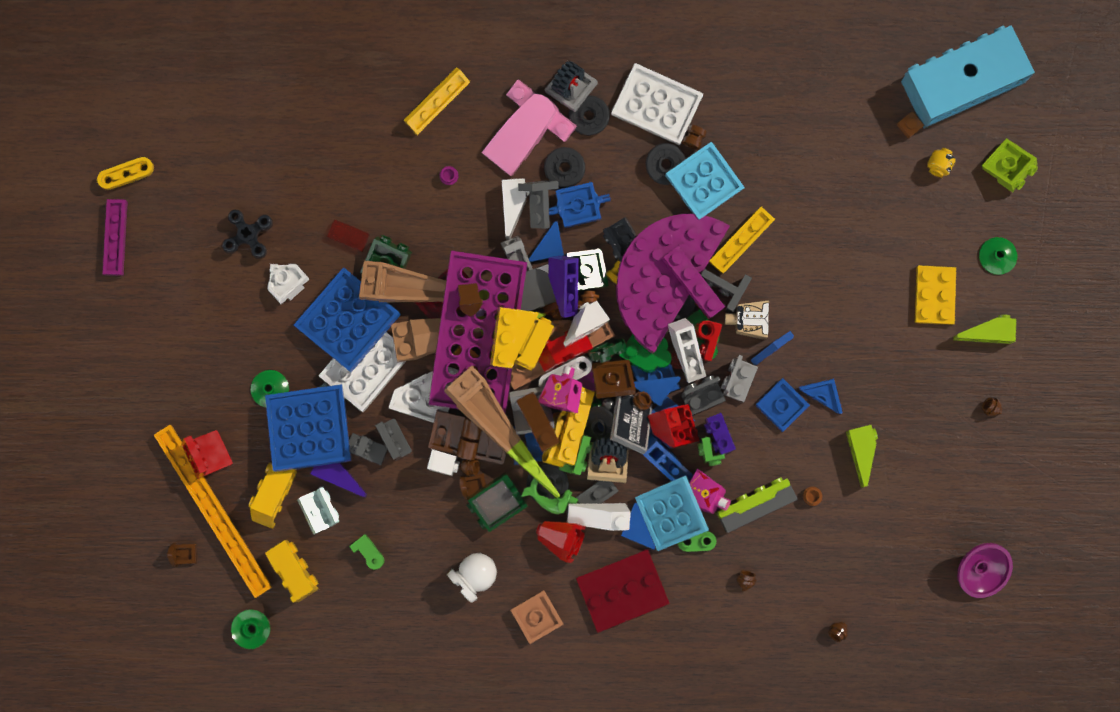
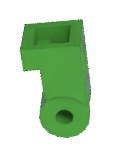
[349,534,384,570]

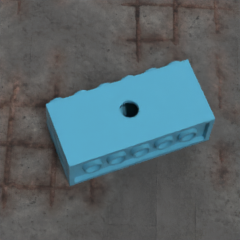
[901,25,1035,128]

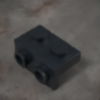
[603,217,637,262]

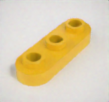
[97,157,154,190]

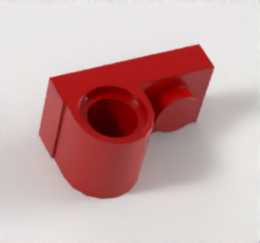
[694,320,722,362]

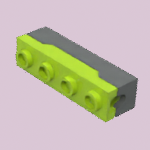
[716,477,798,533]

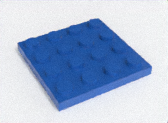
[294,267,401,372]
[265,384,351,472]

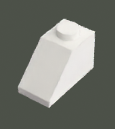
[427,450,460,476]

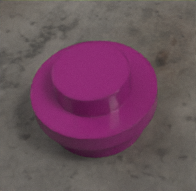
[440,166,459,185]

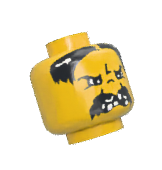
[927,148,956,178]

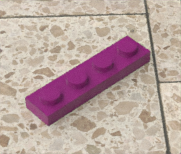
[103,199,128,276]
[662,246,725,319]

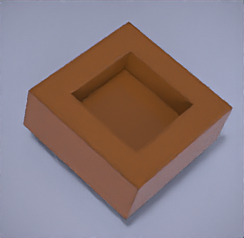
[897,111,924,139]

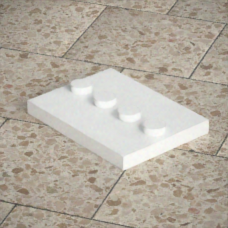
[611,63,703,146]
[319,332,406,413]

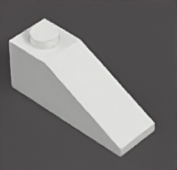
[502,178,529,240]
[563,301,610,347]
[668,318,706,383]
[567,503,631,530]

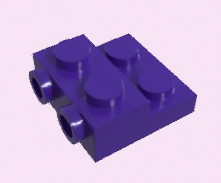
[704,413,736,455]

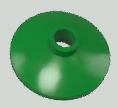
[979,237,1017,275]
[251,370,289,408]
[231,610,270,649]

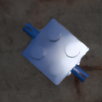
[549,182,611,228]

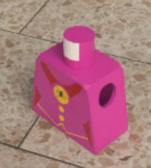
[538,366,582,414]
[690,469,731,514]

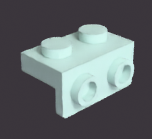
[297,487,339,534]

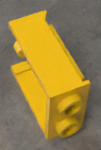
[515,317,554,371]

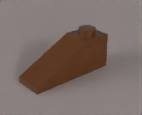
[516,392,560,453]

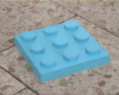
[665,142,745,220]
[635,476,709,551]

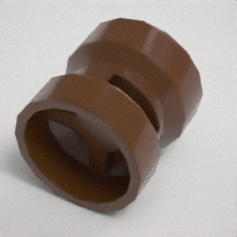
[682,124,707,150]

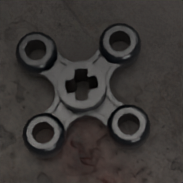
[222,209,273,259]

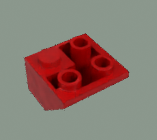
[647,404,700,448]

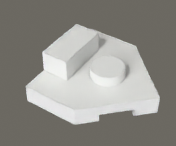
[267,264,309,304]

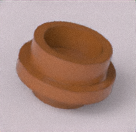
[580,291,599,304]
[803,487,822,506]

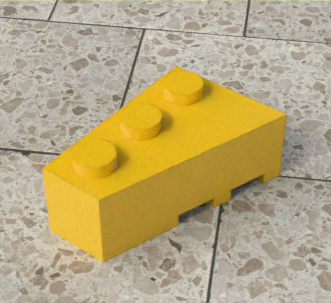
[490,307,539,368]
[249,462,297,529]
[265,540,319,603]

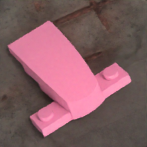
[482,80,577,176]

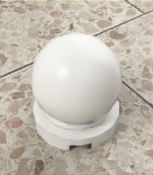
[447,553,497,603]

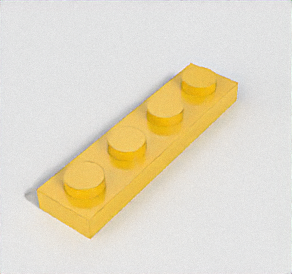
[404,67,470,135]
[709,207,775,275]
[554,387,595,466]

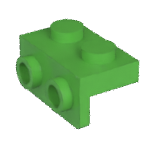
[559,435,592,475]
[697,437,725,466]

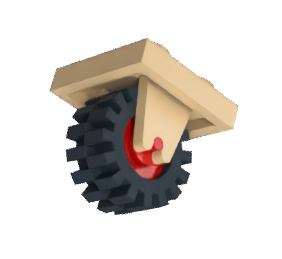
[587,438,628,483]

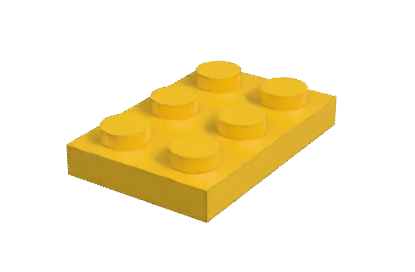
[915,265,956,325]

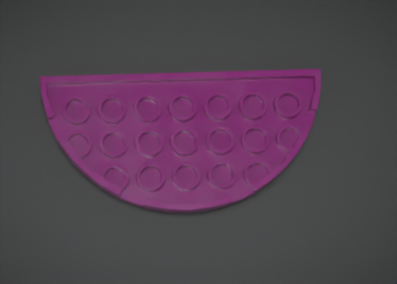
[616,214,730,354]

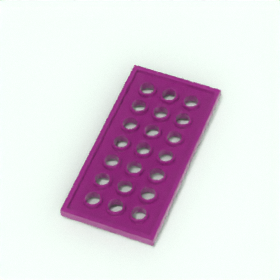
[428,251,527,414]

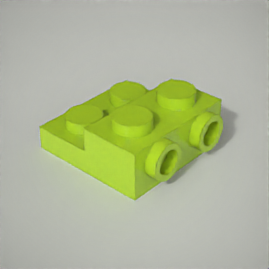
[982,138,1038,192]

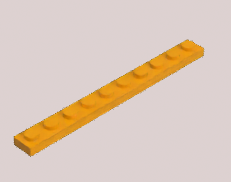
[154,425,273,598]

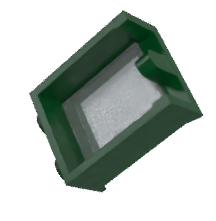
[466,472,528,532]

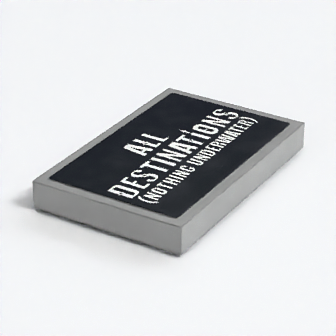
[610,395,653,454]

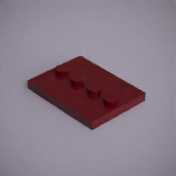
[576,549,670,633]

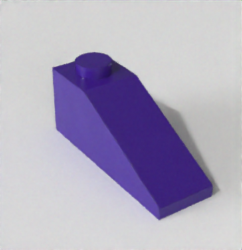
[548,255,579,318]
[311,463,367,498]

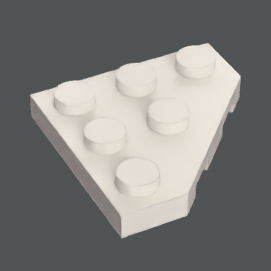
[389,367,458,423]

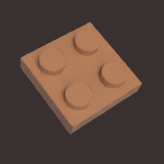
[511,591,564,644]

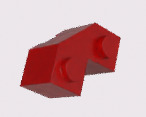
[538,330,593,372]

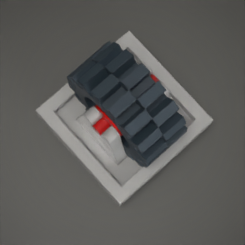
[545,61,598,112]

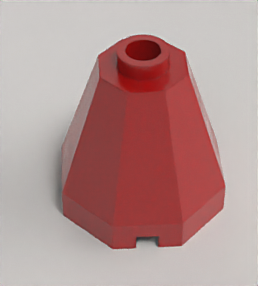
[536,521,586,563]

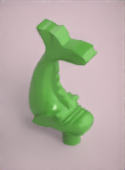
[521,478,578,514]

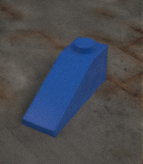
[643,433,694,482]

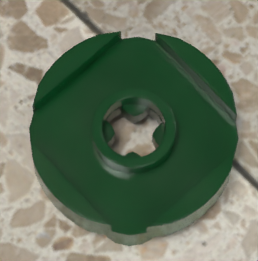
[588,338,627,363]

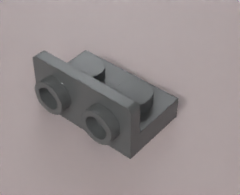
[375,418,412,461]

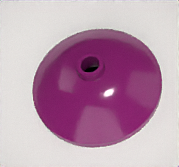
[957,543,1013,598]

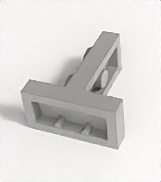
[501,236,533,272]

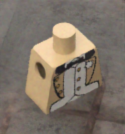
[725,301,769,339]

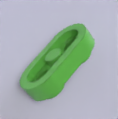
[677,531,716,552]

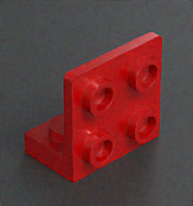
[181,430,233,479]

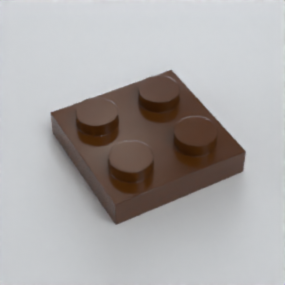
[591,360,636,398]

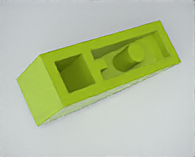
[953,315,1016,344]
[846,425,878,488]

